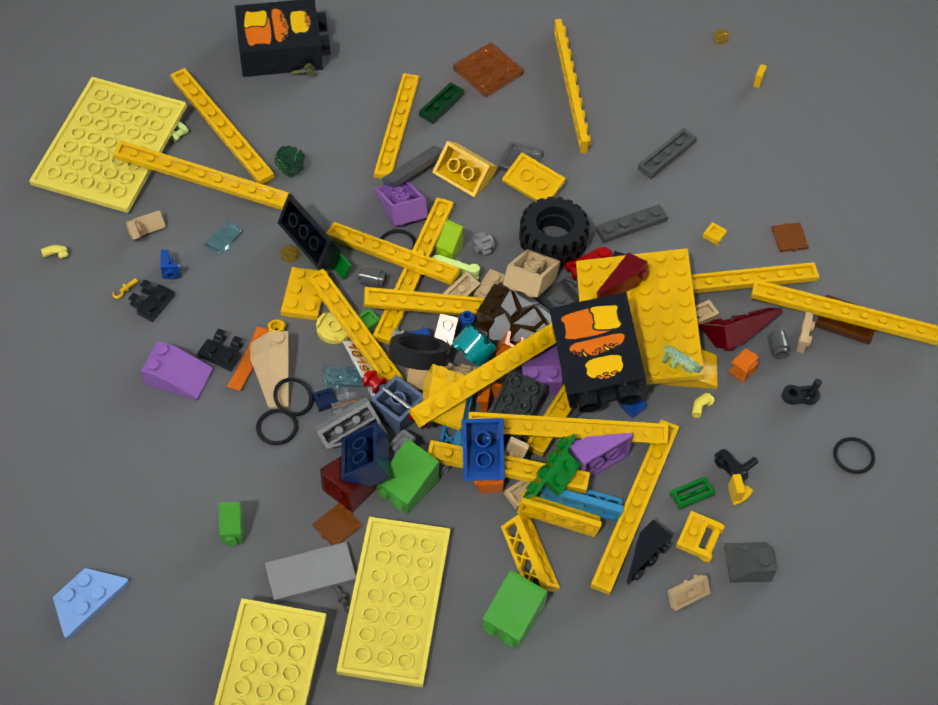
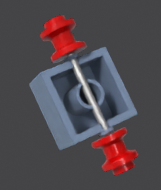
[362,370,434,433]

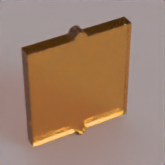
[771,223,809,252]
[312,503,362,545]

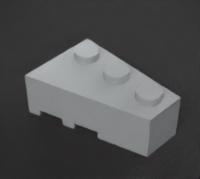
[314,397,388,449]

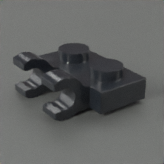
[129,280,175,322]
[197,329,243,372]

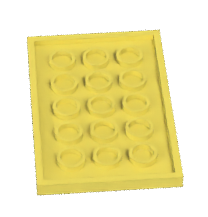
[214,598,327,705]

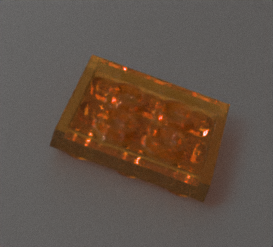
[453,42,524,98]

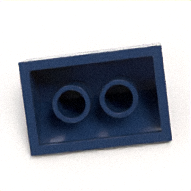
[341,422,390,486]

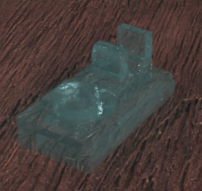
[661,344,703,374]
[323,366,363,389]

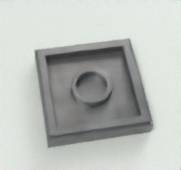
[499,141,544,172]

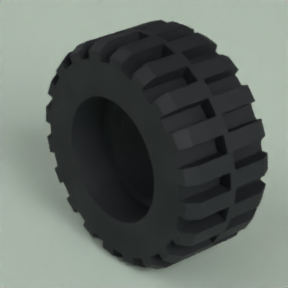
[519,196,590,266]

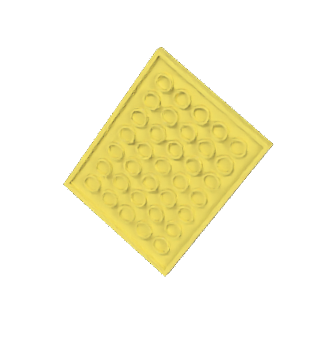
[29,77,187,213]

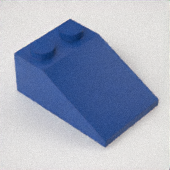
[461,418,505,481]

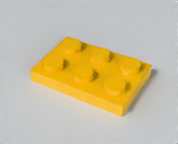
[502,152,566,202]
[280,267,329,320]

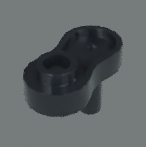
[781,379,822,405]
[714,449,758,482]

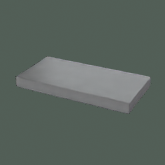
[265,542,356,603]

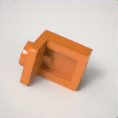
[476,382,503,412]

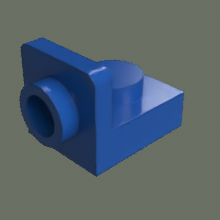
[160,249,181,279]

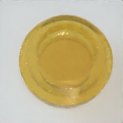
[713,29,730,44]
[280,245,298,263]

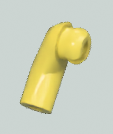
[41,245,68,259]
[692,393,715,418]

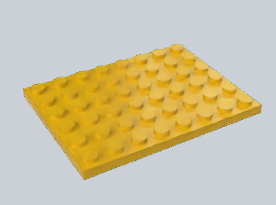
[576,248,705,385]

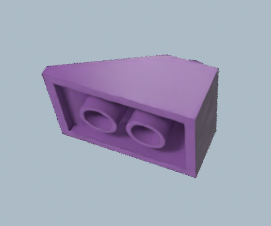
[374,180,428,226]
[141,341,214,400]
[520,344,562,395]
[568,433,633,479]

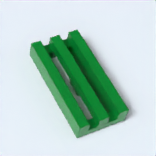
[669,477,715,510]

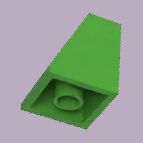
[377,439,439,514]
[482,570,548,649]

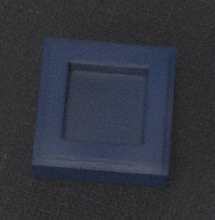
[312,387,338,412]

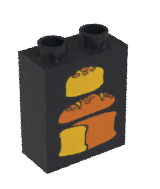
[235,0,331,77]
[549,292,648,413]

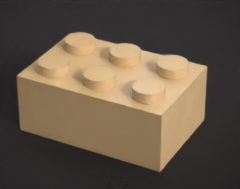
[503,249,561,298]

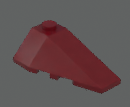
[700,307,782,351]

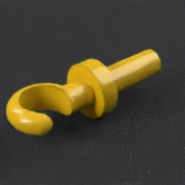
[112,278,138,299]

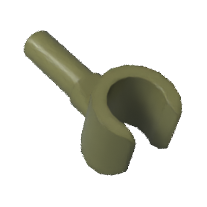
[291,64,316,77]

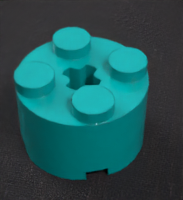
[452,323,498,367]

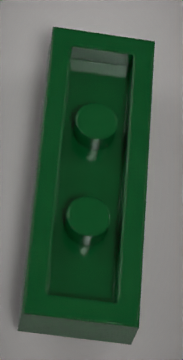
[419,82,464,124]

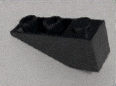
[627,520,672,584]

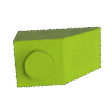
[436,220,464,260]

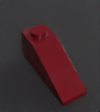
[596,252,649,298]

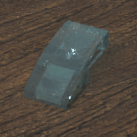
[204,220,243,255]

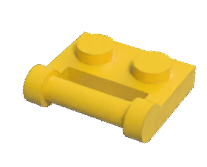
[676,511,725,562]

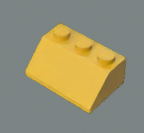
[432,141,498,197]

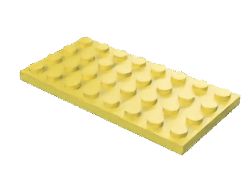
[336,517,451,688]

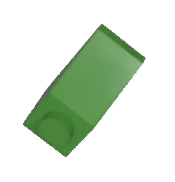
[219,502,244,546]

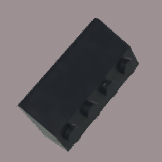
[277,194,341,270]

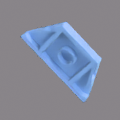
[53,568,130,641]

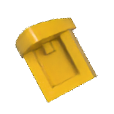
[728,474,753,505]

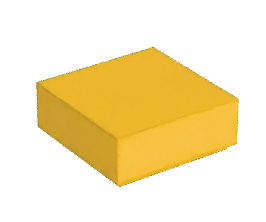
[753,64,767,88]
[702,222,728,245]

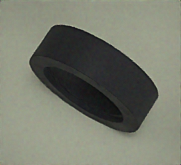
[388,333,448,370]

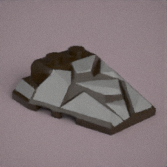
[473,281,552,350]

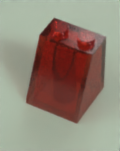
[320,456,377,513]

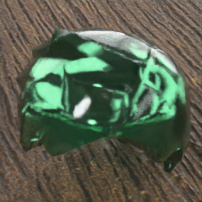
[274,145,305,178]

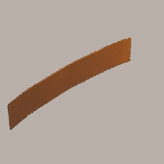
[227,326,269,391]

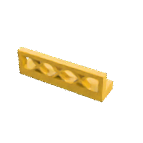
[516,492,602,538]
[501,514,560,592]

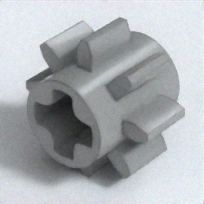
[472,232,494,255]

